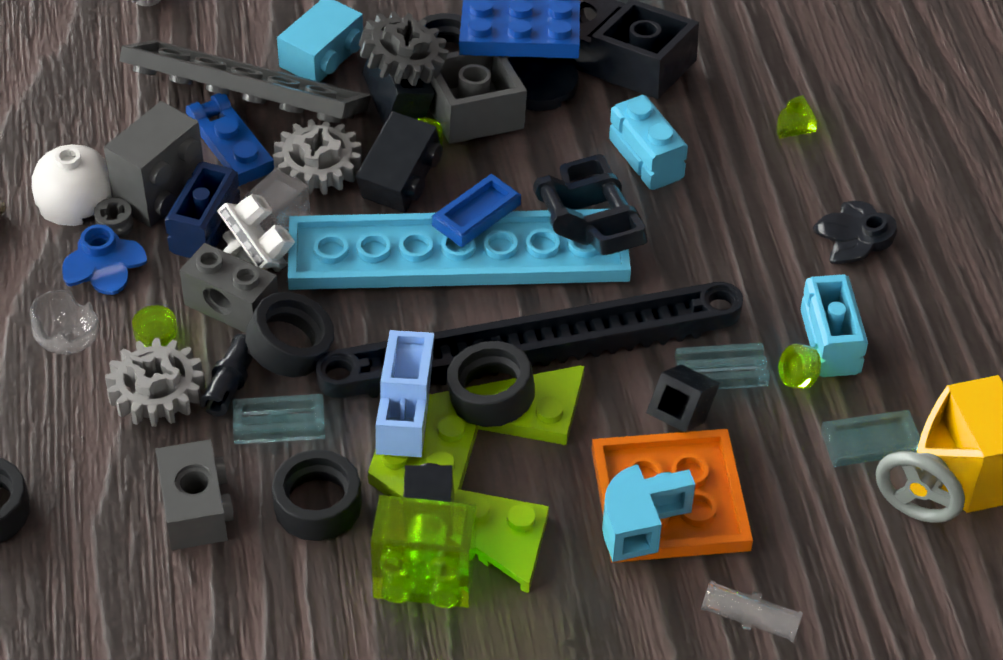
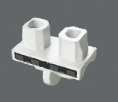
[217,194,295,272]

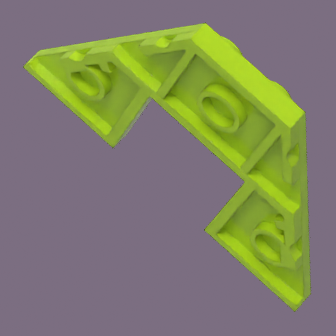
[368,365,585,593]

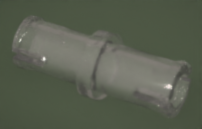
[701,580,803,642]

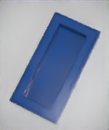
[432,173,521,248]

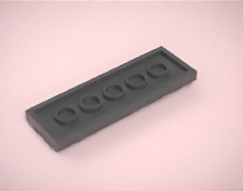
[119,40,371,123]

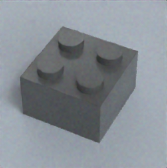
[429,51,527,144]
[104,101,204,228]

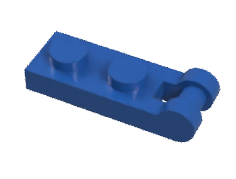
[186,93,275,186]

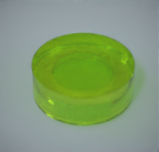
[132,305,177,347]
[778,343,821,389]

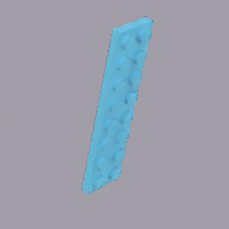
[288,209,631,290]

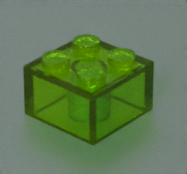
[371,495,476,608]

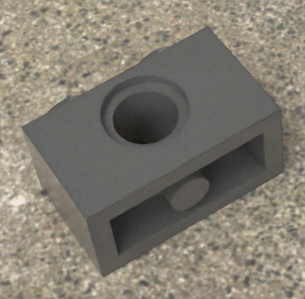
[179,243,278,333]
[155,439,234,550]

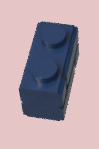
[165,161,241,258]

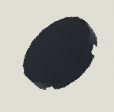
[508,57,579,111]

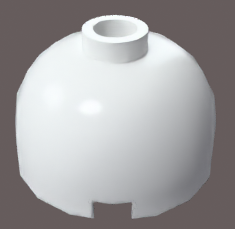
[32,144,112,226]

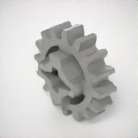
[273,119,362,195]
[105,338,205,427]

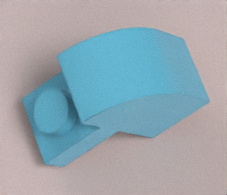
[602,464,695,562]

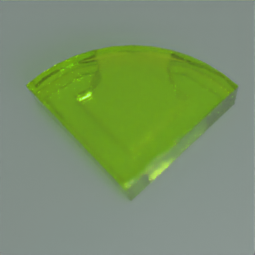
[776,95,818,139]

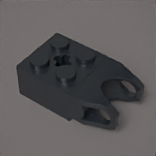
[570,0,699,99]

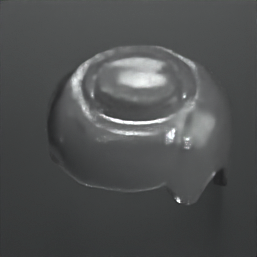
[30,290,100,355]

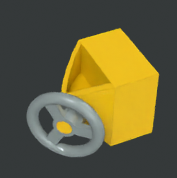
[876,375,1003,523]

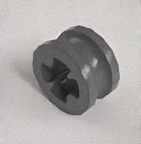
[94,198,134,238]

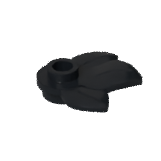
[813,201,897,264]

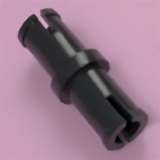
[200,334,253,416]

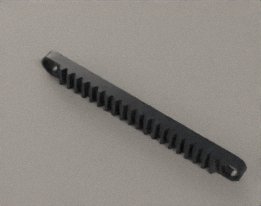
[316,282,743,398]

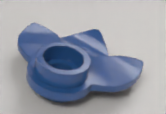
[62,224,147,295]

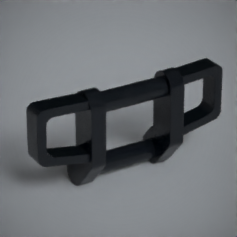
[533,154,648,255]

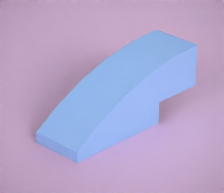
[376,330,434,457]

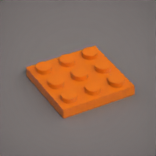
[592,429,753,563]

